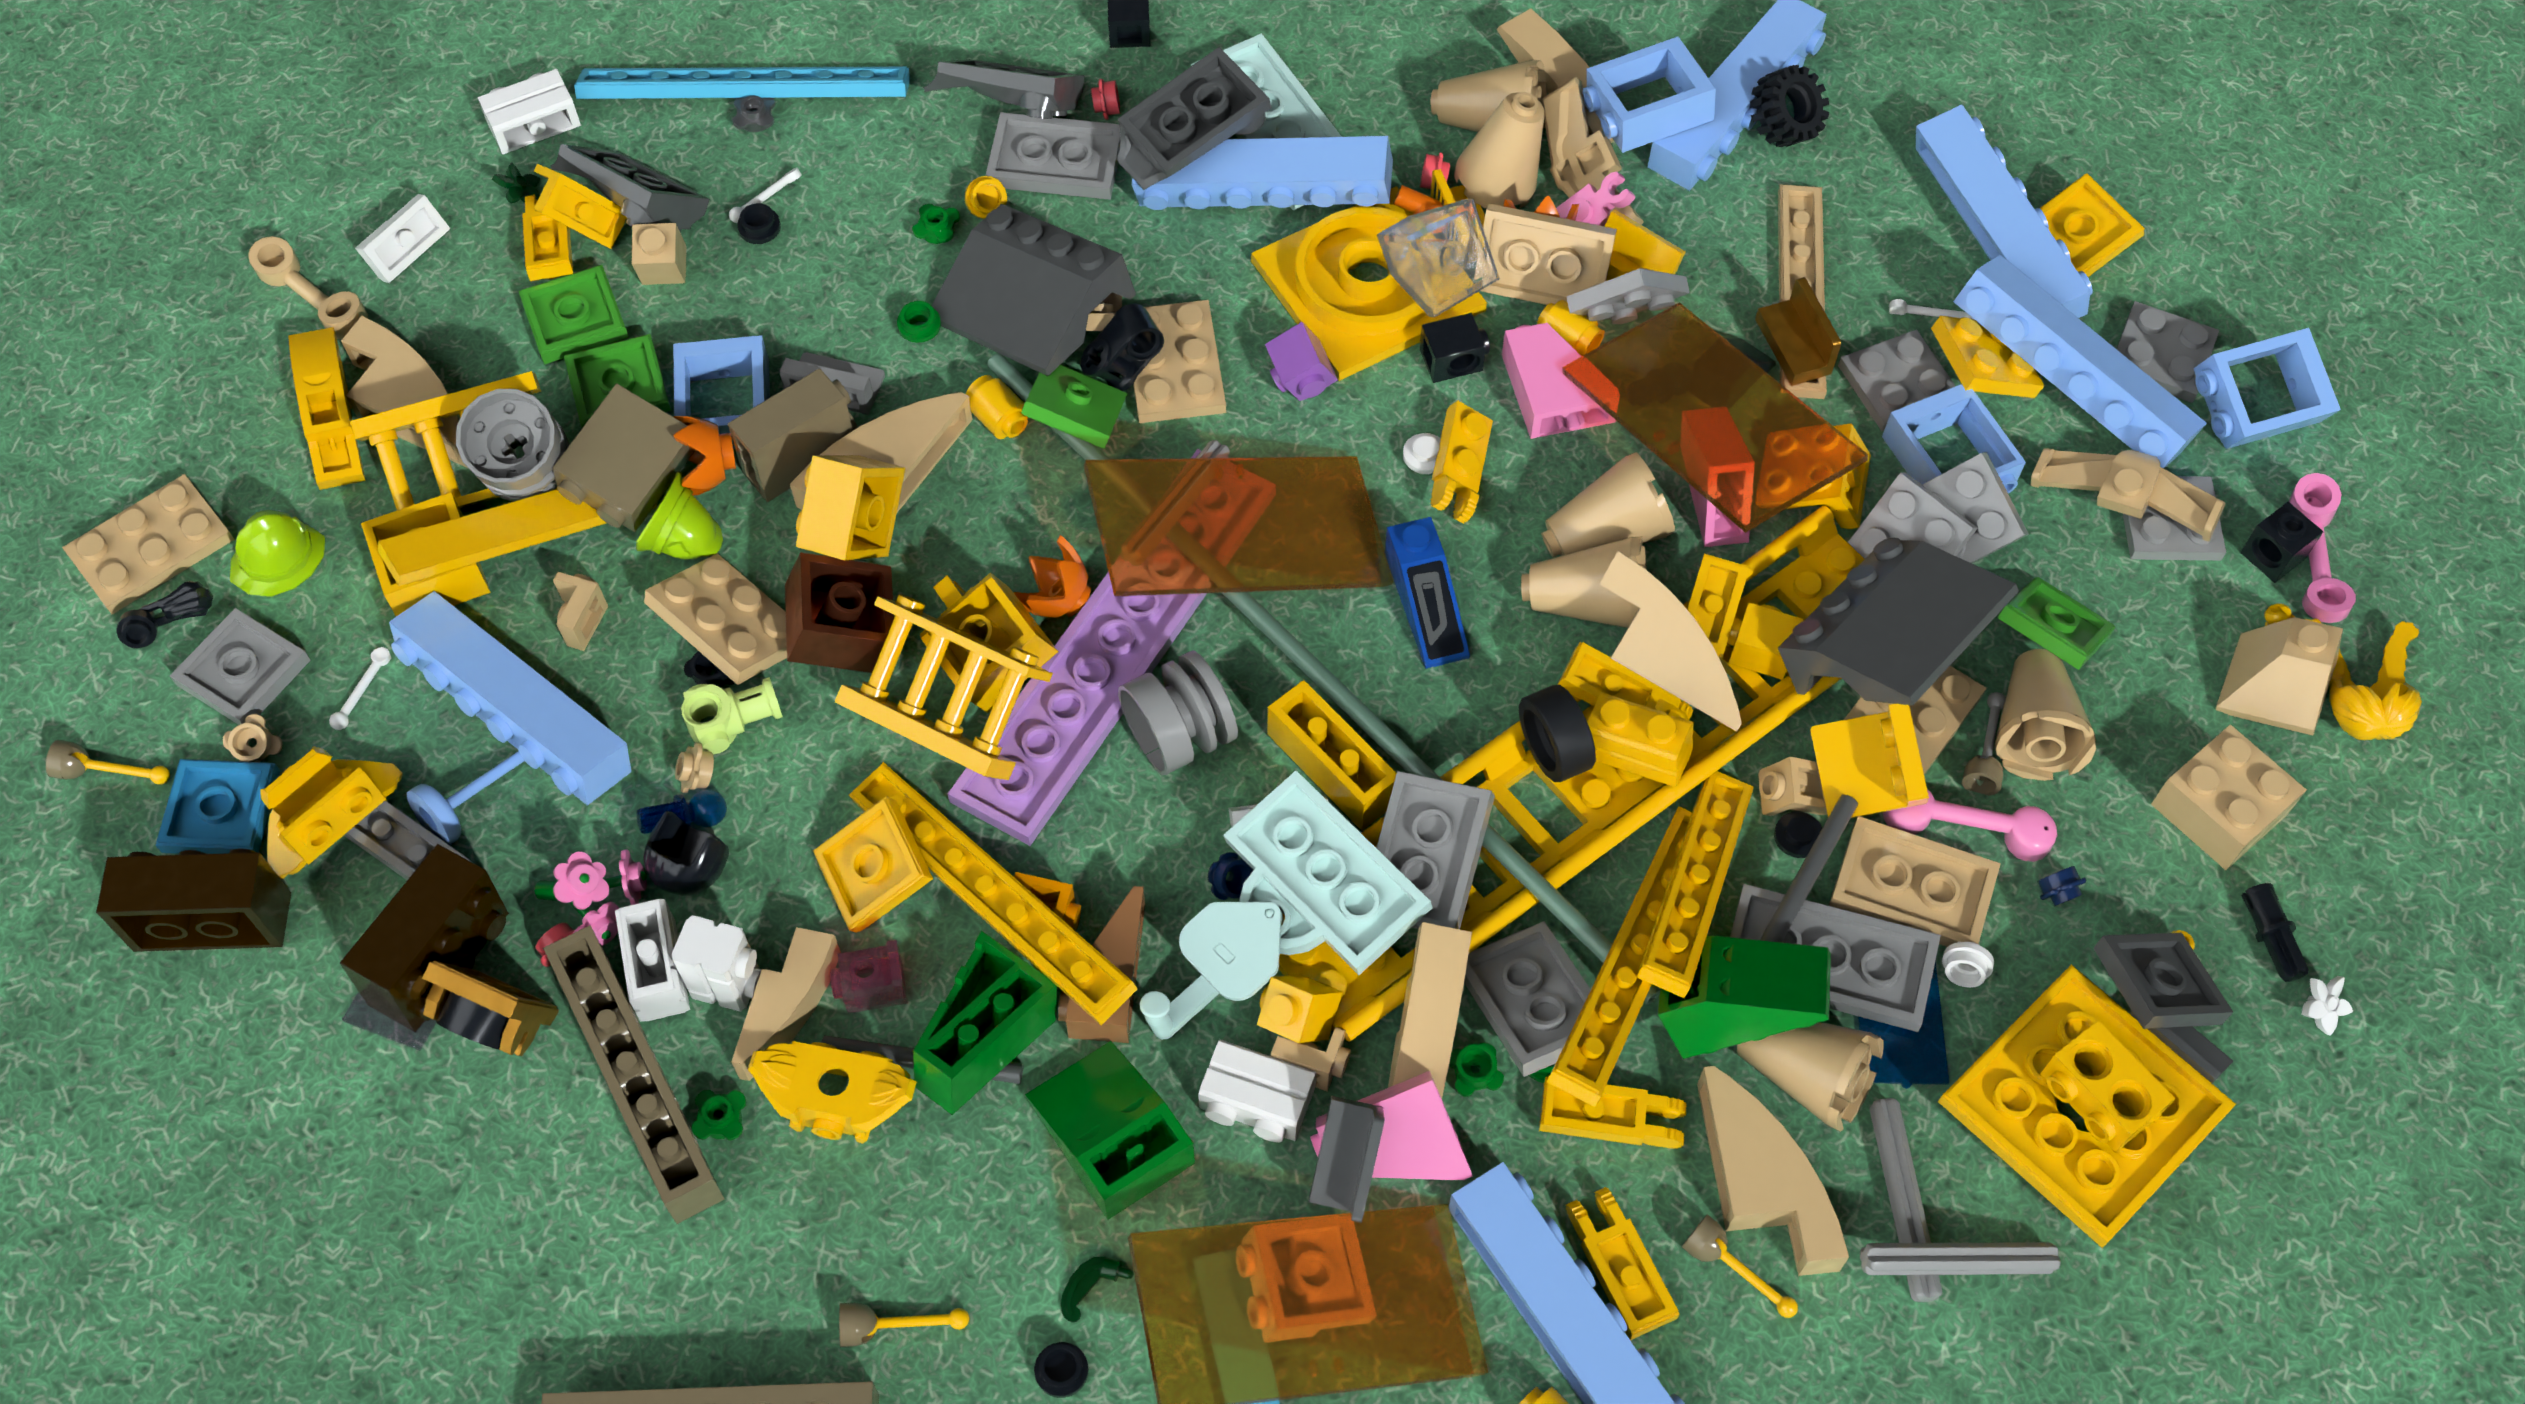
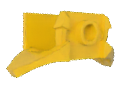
[260,746,403,879]
[748,1041,917,1144]

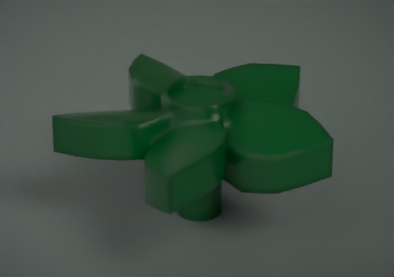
[492,162,540,204]

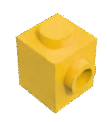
[1727,602,1803,680]
[1257,974,1343,1043]

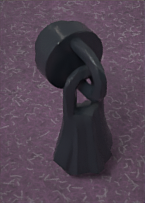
[116,581,213,648]

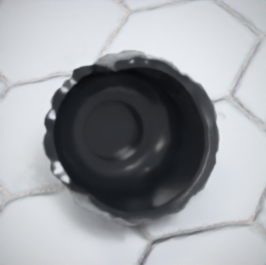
[643,811,729,896]

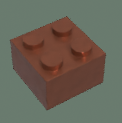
[785,552,894,673]

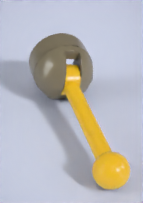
[46,740,170,784]
[1681,1214,1798,1318]
[839,1302,970,1347]

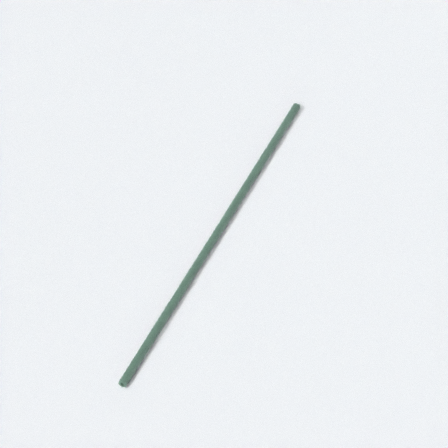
[987,353,1660,1005]

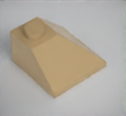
[2216,617,2343,736]

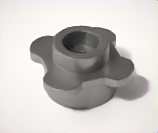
[732,96,775,132]

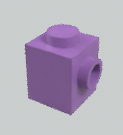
[1265,322,1338,401]

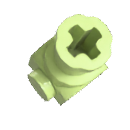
[681,677,783,755]

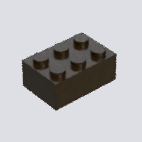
[340,844,509,1033]
[96,848,291,952]

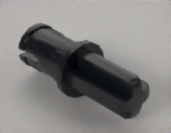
[2241,883,2309,982]

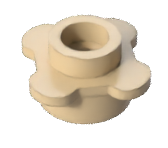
[223,714,282,762]
[675,742,714,793]

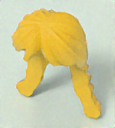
[2305,618,2422,740]

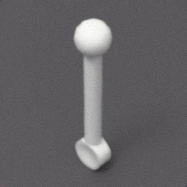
[729,167,802,223]
[1889,299,1975,320]
[329,647,391,730]

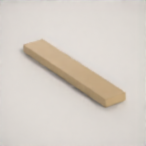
[1778,184,1827,399]

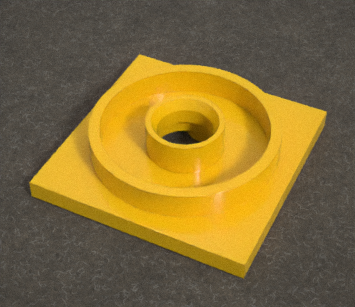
[1251,186,1487,381]
[1938,964,2236,1248]

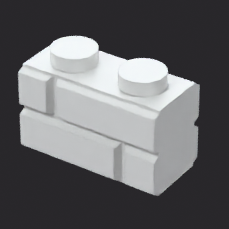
[478,69,581,154]
[615,899,690,1022]
[671,915,762,1012]
[1198,1039,1316,1143]

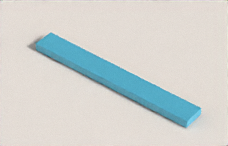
[574,66,910,99]

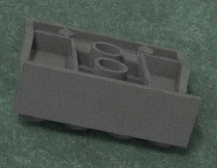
[931,204,1136,376]
[1778,538,2019,705]

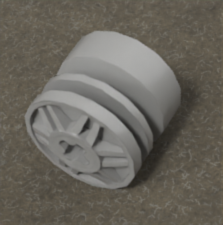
[456,389,570,502]
[1118,650,1238,775]

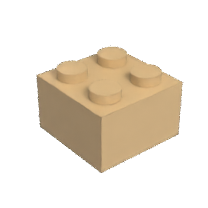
[2151,724,2307,870]

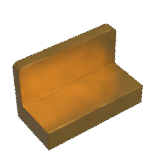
[1755,277,1841,386]

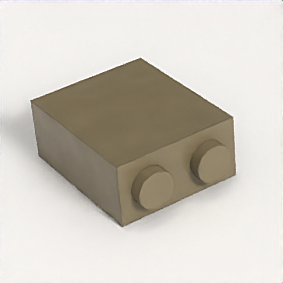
[727,368,857,502]
[553,383,695,532]

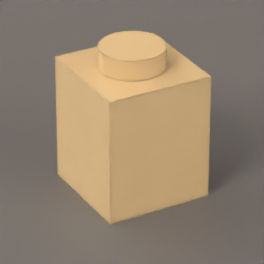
[632,223,686,285]

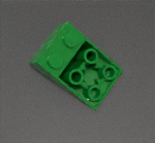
[1658,935,1831,1059]
[1025,1041,1195,1220]

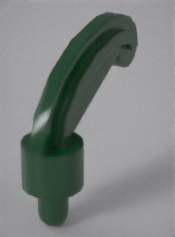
[1061,1257,1134,1323]

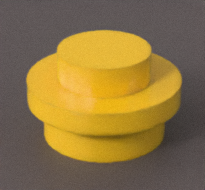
[965,176,1007,219]

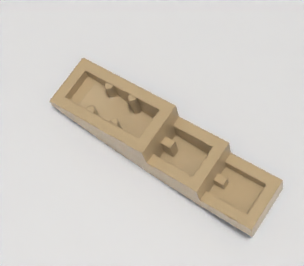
[1497,9,1614,143]
[1388,922,1472,1098]

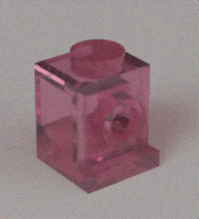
[830,940,908,1014]

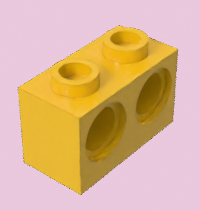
[2040,1019,2176,1153]

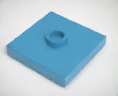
[155,759,280,854]

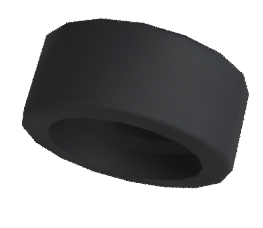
[1519,685,1596,782]

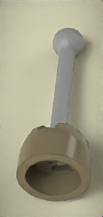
[1962,692,2006,796]

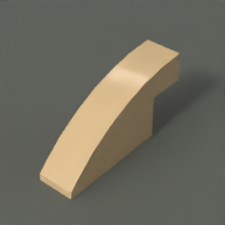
[341,316,468,468]
[790,392,973,512]
[1599,551,1742,732]
[1697,1066,1849,1276]

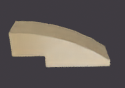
[731,927,841,1081]

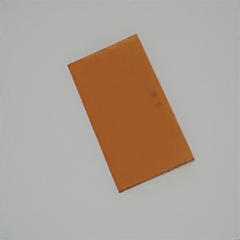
[1562,302,1868,533]
[1083,456,1393,596]
[1128,1204,1488,1404]

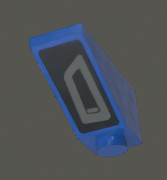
[1385,517,1470,669]

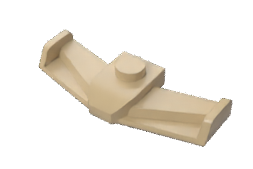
[1541,77,1644,225]
[2031,448,2226,542]

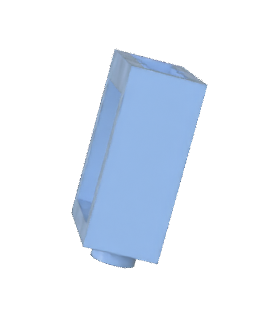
[1582,36,1716,153]
[2193,328,2341,449]
[673,335,770,449]
[1882,384,2026,494]

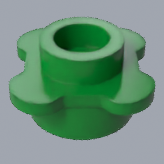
[912,204,960,244]
[1449,1042,1504,1097]
[691,1090,747,1140]

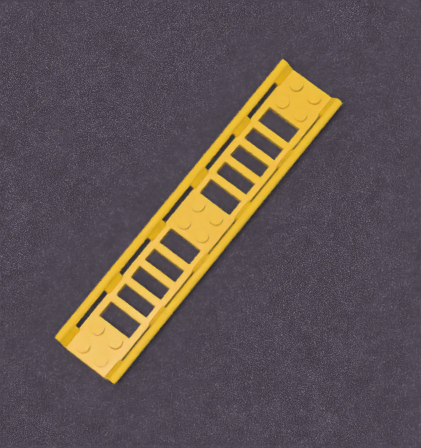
[1279,506,1865,1042]

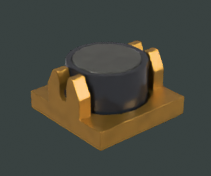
[422,961,559,1056]

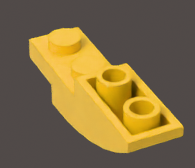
[288,327,366,490]

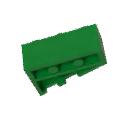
[913,930,1057,1115]

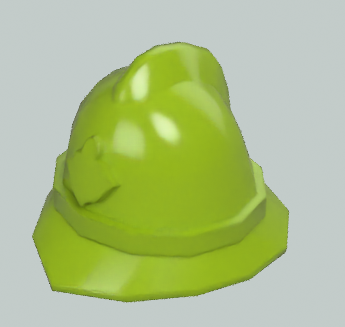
[636,471,723,559]
[230,510,325,597]

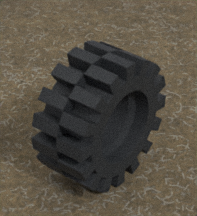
[1750,65,1829,147]

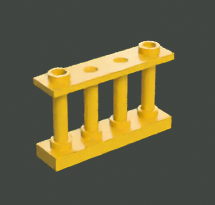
[350,371,557,510]
[835,594,1053,780]

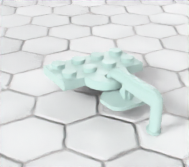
[1139,771,1432,1040]

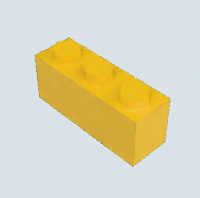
[1267,680,1397,831]

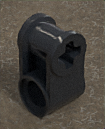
[1080,303,1164,391]

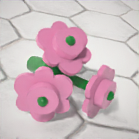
[534,849,647,946]

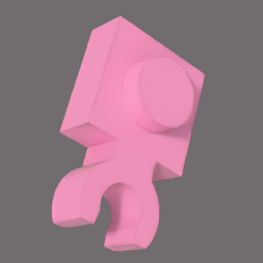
[1556,171,1635,226]

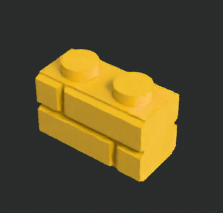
[1587,692,1694,787]

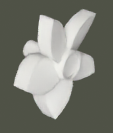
[2301,976,2353,1036]

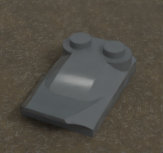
[1116,47,1272,190]
[923,59,1084,119]
[550,144,710,233]

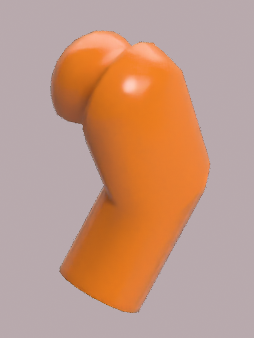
[1393,185,1449,233]

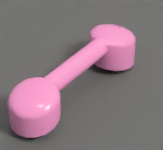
[2289,473,2356,623]
[1883,789,2057,862]

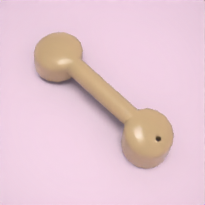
[248,236,368,340]

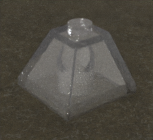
[1377,199,1500,317]

